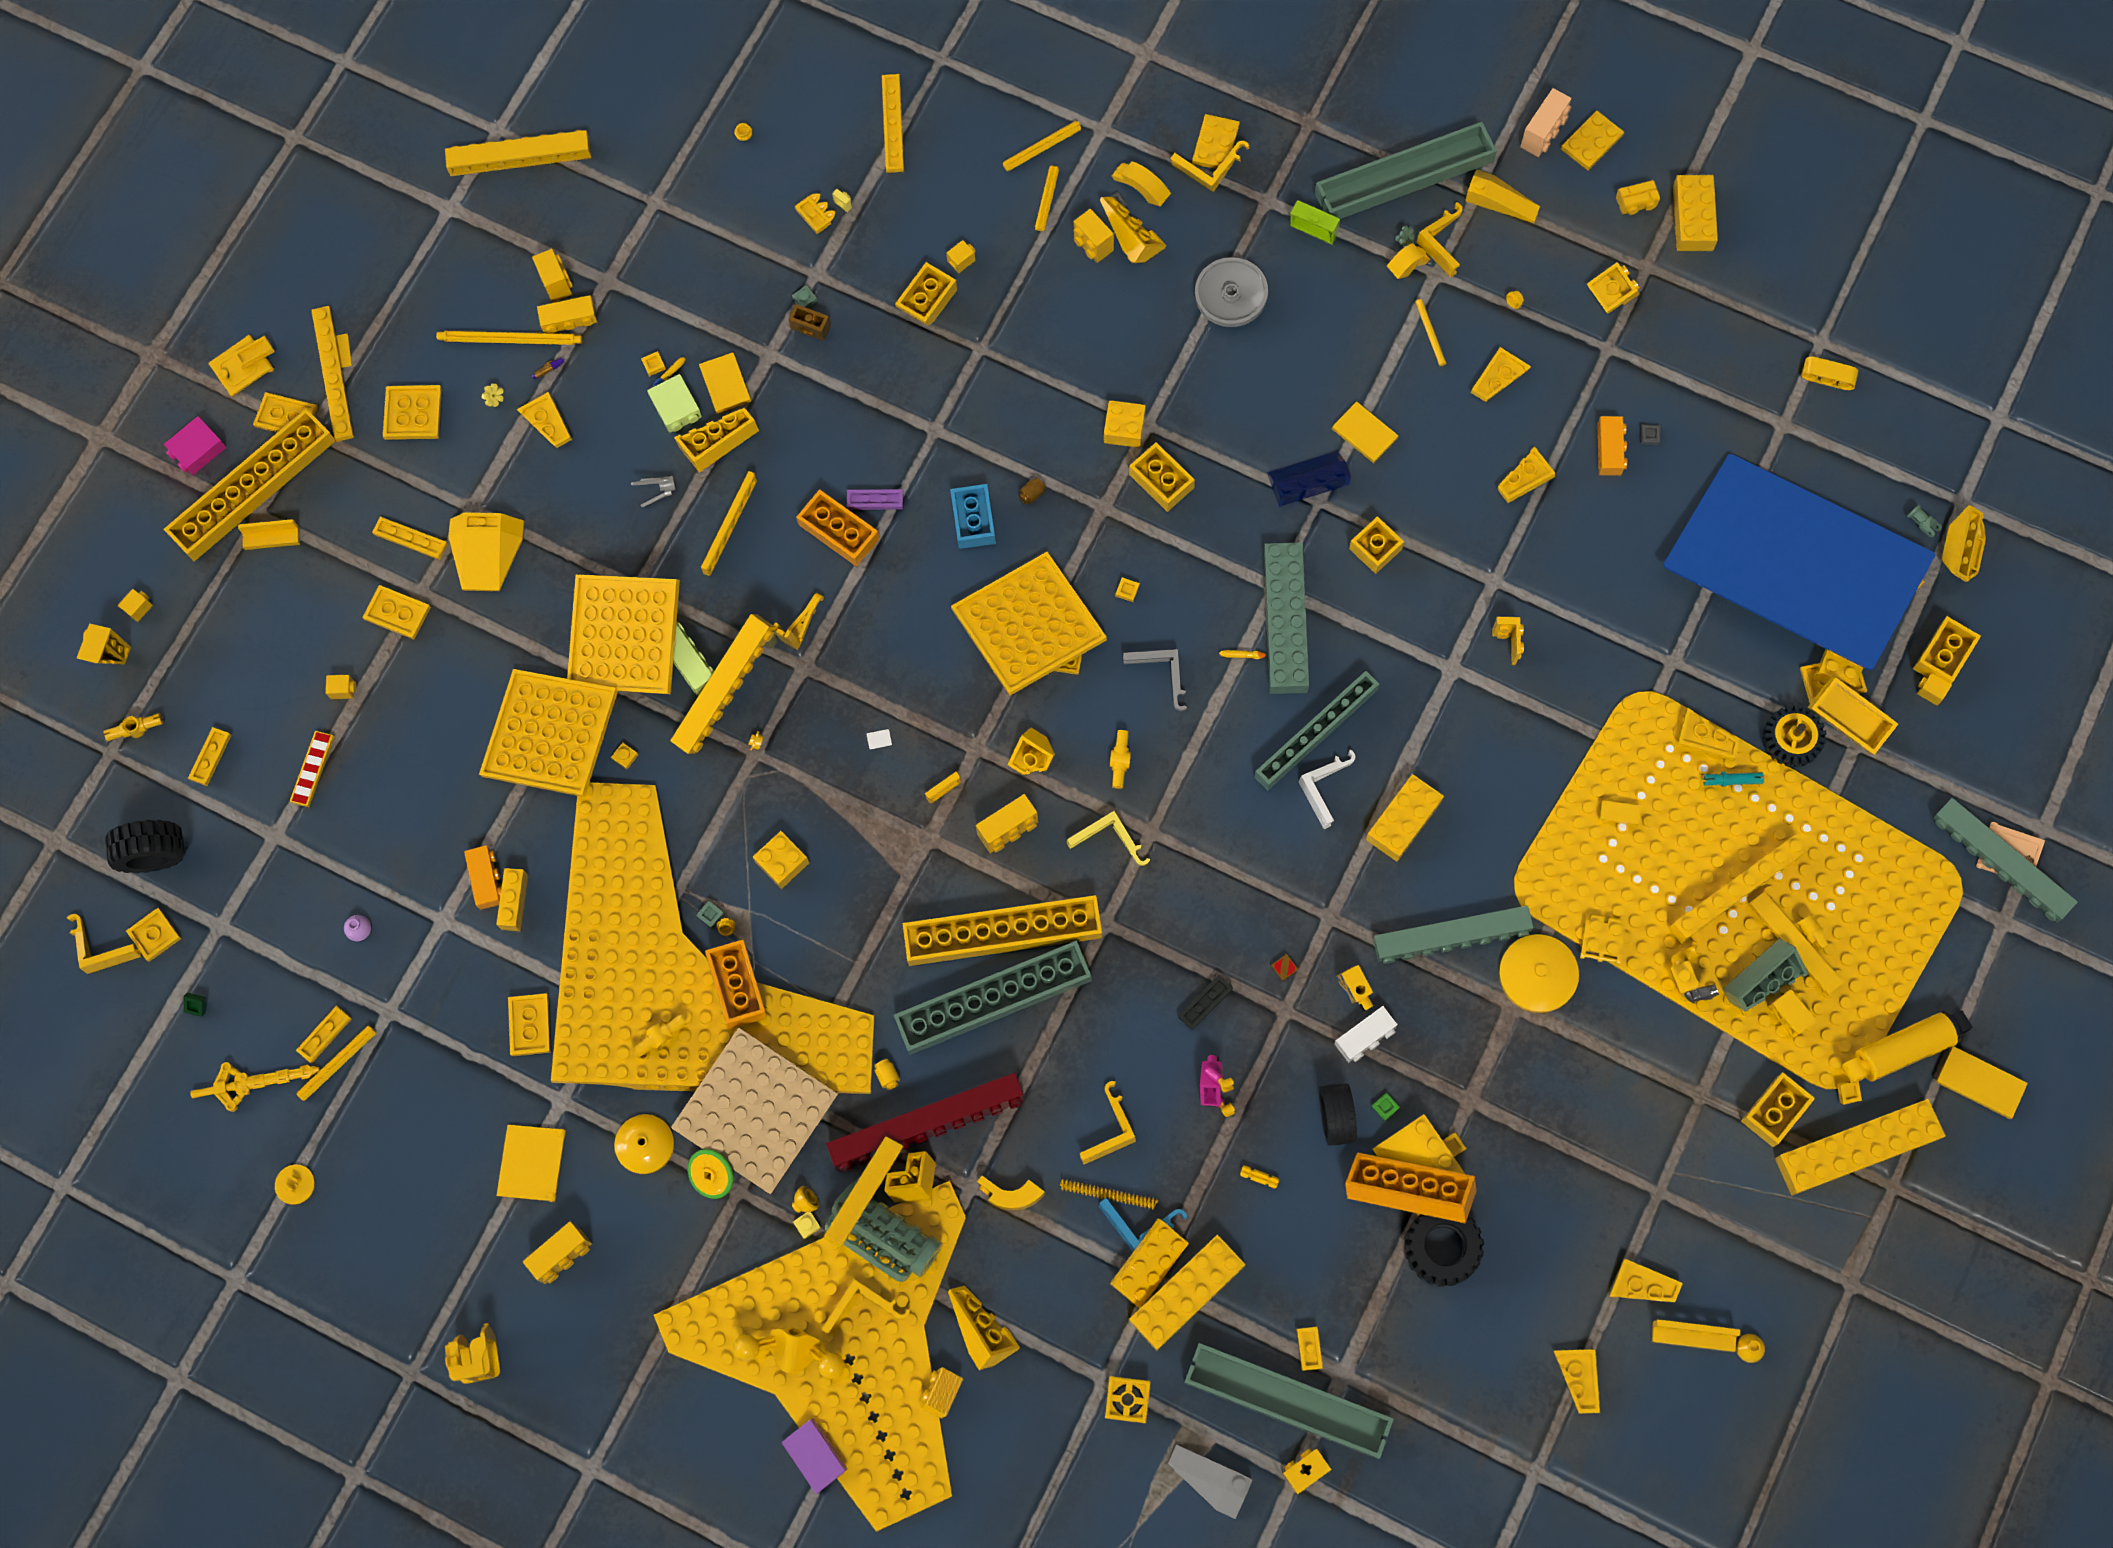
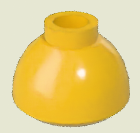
[792,1186,819,1213]
[1736,1334,1765,1363]

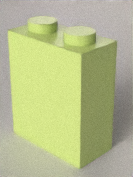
[647,374,702,433]

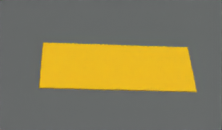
[336,333,352,368]

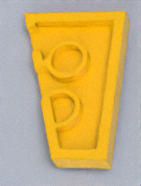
[517,392,573,448]
[1497,446,1556,503]
[1609,1258,1683,1302]
[1554,1349,1600,1414]

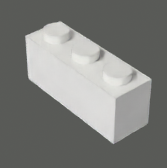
[1334,1006,1397,1063]

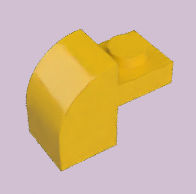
[1387,243,1430,279]

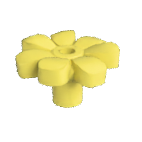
[482,384,504,407]

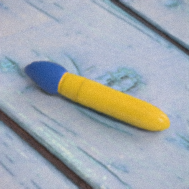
[653,357,685,387]

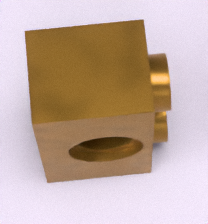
[788,304,831,341]

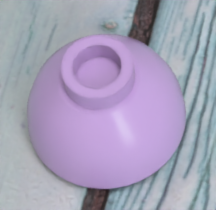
[344,915,371,941]

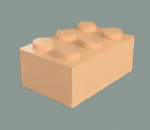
[1520,88,1572,157]

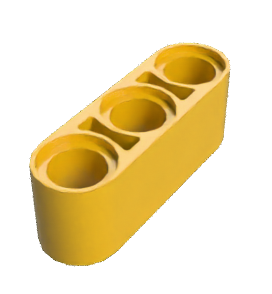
[1801,357,1859,390]

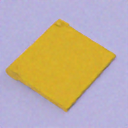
[496,1125,566,1202]

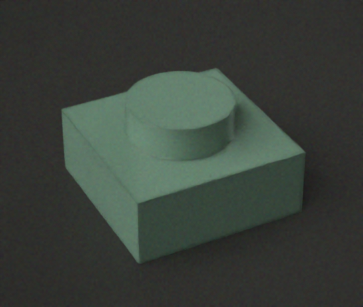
[792,285,818,308]
[696,901,724,929]

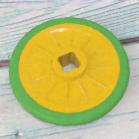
[688,1149,733,1199]

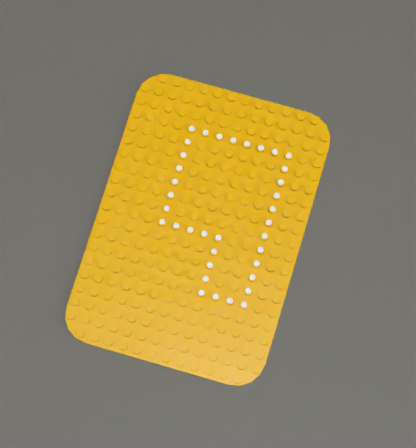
[1514,691,1963,1089]

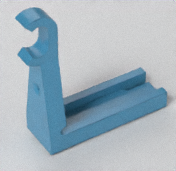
[1098,1198,1187,1252]

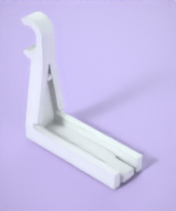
[1299,750,1355,829]

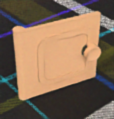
[1976,822,2045,874]

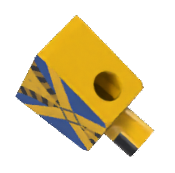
[1335,965,1373,1011]

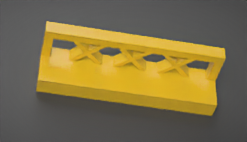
[1652,1319,1740,1352]

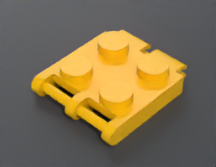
[1580,914,1626,965]

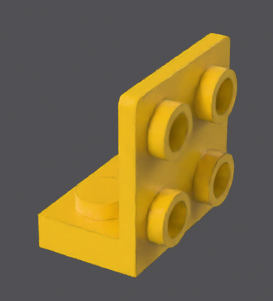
[1492,617,1524,665]

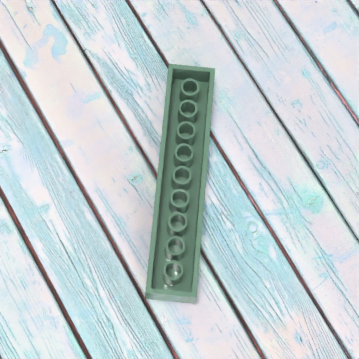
[894,941,1092,1055]

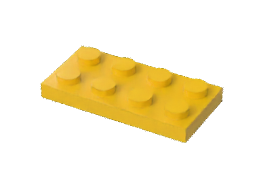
[1110,1218,1189,1308]

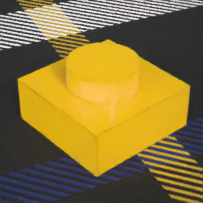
[641,351,666,376]
[1115,578,1140,602]
[611,742,638,769]
[1837,1081,1862,1105]

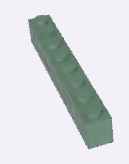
[1254,671,1379,791]
[1933,798,2078,923]
[1373,905,1534,964]

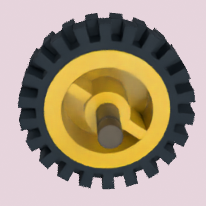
[1762,705,1827,767]

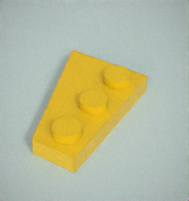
[1470,347,1531,402]
[1677,708,1740,761]

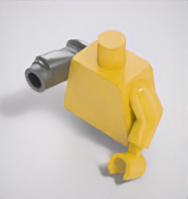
[1670,945,1719,1004]

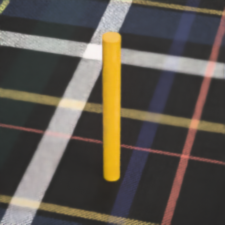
[1415,299,1446,366]

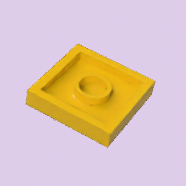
[126,908,181,962]

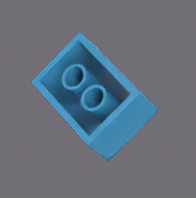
[950,484,996,549]

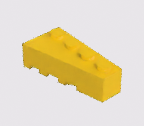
[674,408,759,473]

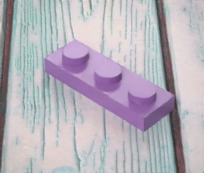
[847,489,903,510]

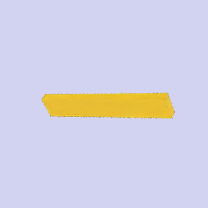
[882,74,904,173]
[701,471,757,576]
[1748,891,1844,996]
[824,1137,903,1248]

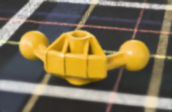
[733,1327,845,1379]

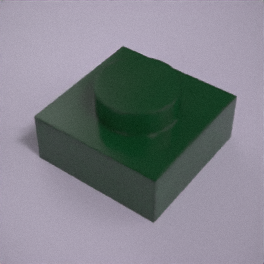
[183,992,205,1017]

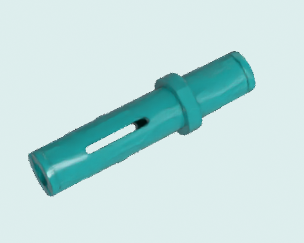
[1703,772,1764,787]

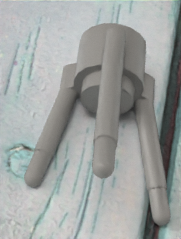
[631,476,676,507]

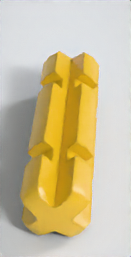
[1240,1165,1279,1189]

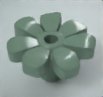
[1396,226,1414,248]

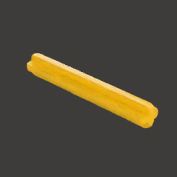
[1035,165,1059,232]

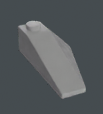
[1168,1445,1253,1519]

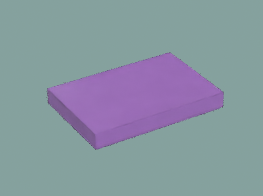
[781,1418,848,1494]

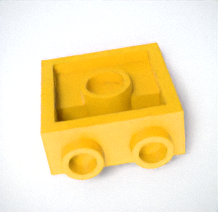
[1587,262,1640,314]

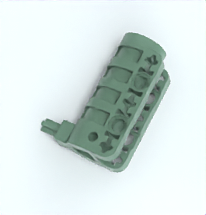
[825,1176,943,1282]

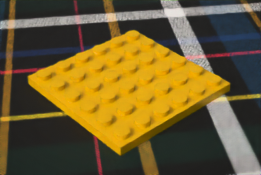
[951,552,1107,696]
[567,575,680,694]
[479,669,618,797]

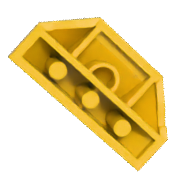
[1941,505,1986,582]

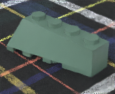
[1723,939,1808,1011]

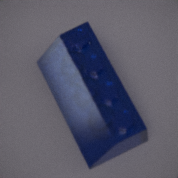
[1267,451,1351,507]

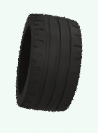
[1319,1083,1357,1145]

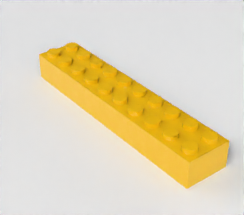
[164,408,335,562]
[902,895,1102,966]

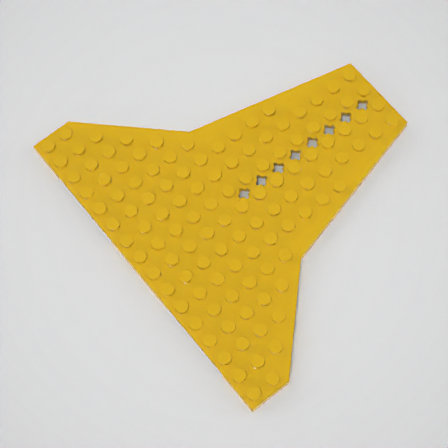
[654,1180,966,1532]

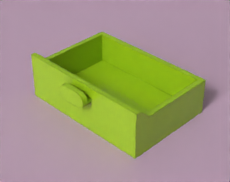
[1290,200,1340,244]

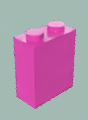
[164,416,227,476]

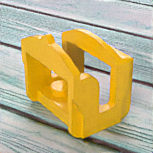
[445,1323,501,1384]

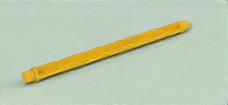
[437,331,582,345]

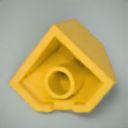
[1007,727,1055,775]

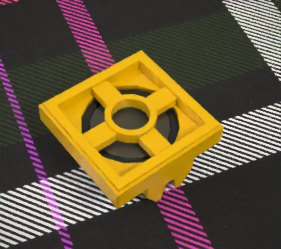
[1105,1376,1151,1423]

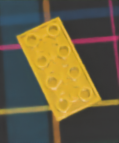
[1936,1046,2028,1119]

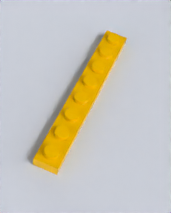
[311,306,354,442]

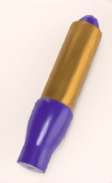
[532,357,565,379]

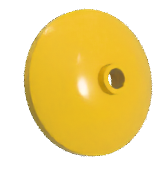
[614,1114,674,1174]

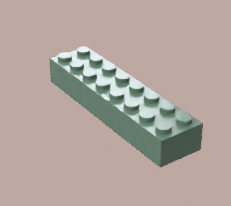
[1264,543,1309,694]

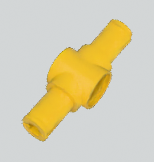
[104,713,164,742]
[1110,730,1131,789]
[631,1014,687,1059]

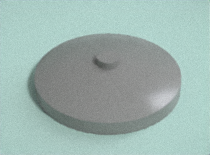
[1195,257,1268,327]

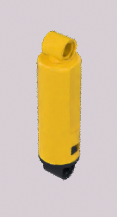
[1842,1010,1973,1084]

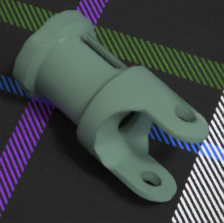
[1907,505,1942,537]

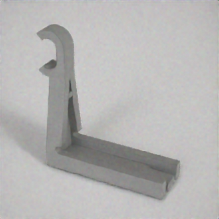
[1123,649,1187,711]

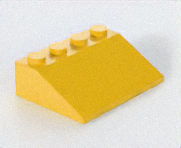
[1372,1114,1465,1216]

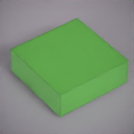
[1371,1093,1400,1121]

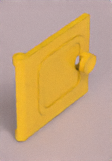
[208,335,274,397]

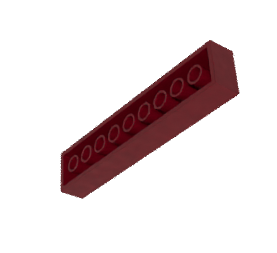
[826,1073,1024,1173]

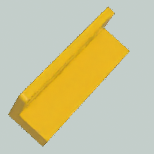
[238,519,300,550]

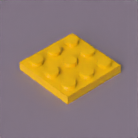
[383,385,442,440]

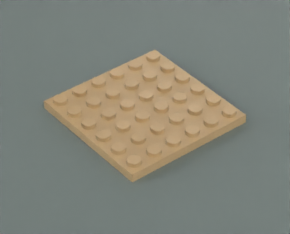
[671,1027,838,1194]

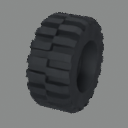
[105,820,185,873]
[1404,1214,1484,1287]

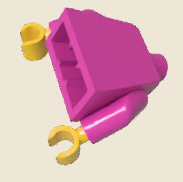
[1200,1055,1235,1117]

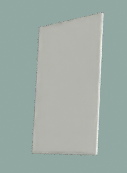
[867,729,892,749]

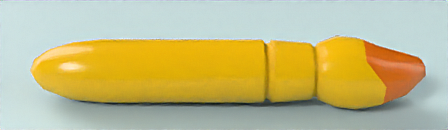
[1219,650,1266,659]

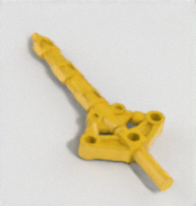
[190,1062,320,1112]

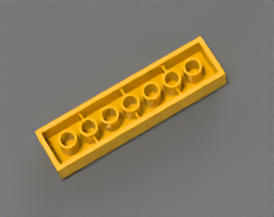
[1775,1099,1946,1196]

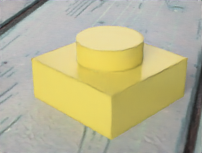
[832,189,852,213]
[793,1212,821,1239]

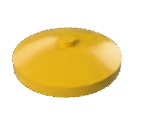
[1499,934,1579,1013]

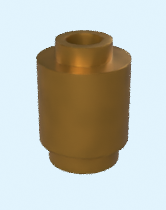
[1018,478,1046,505]

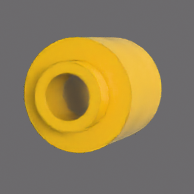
[874,1059,900,1090]

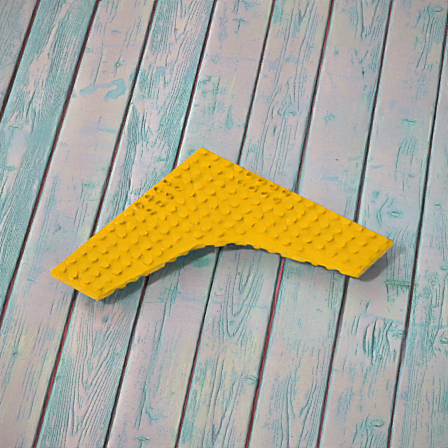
[551,783,874,1094]

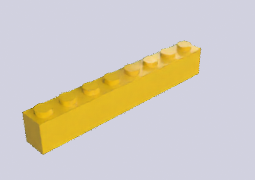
[445,130,592,176]
[670,614,776,754]
[1669,834,1809,944]

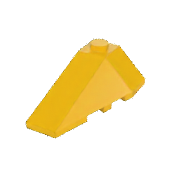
[1465,170,1540,223]
[1100,197,1167,263]
[948,1286,1020,1370]

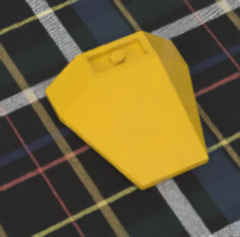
[448,513,525,591]

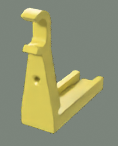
[1066,811,1150,866]

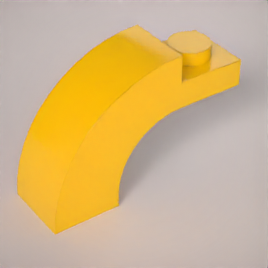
[1112,161,1171,206]
[977,1176,1045,1210]

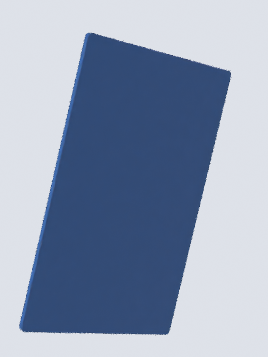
[1663,454,1935,671]

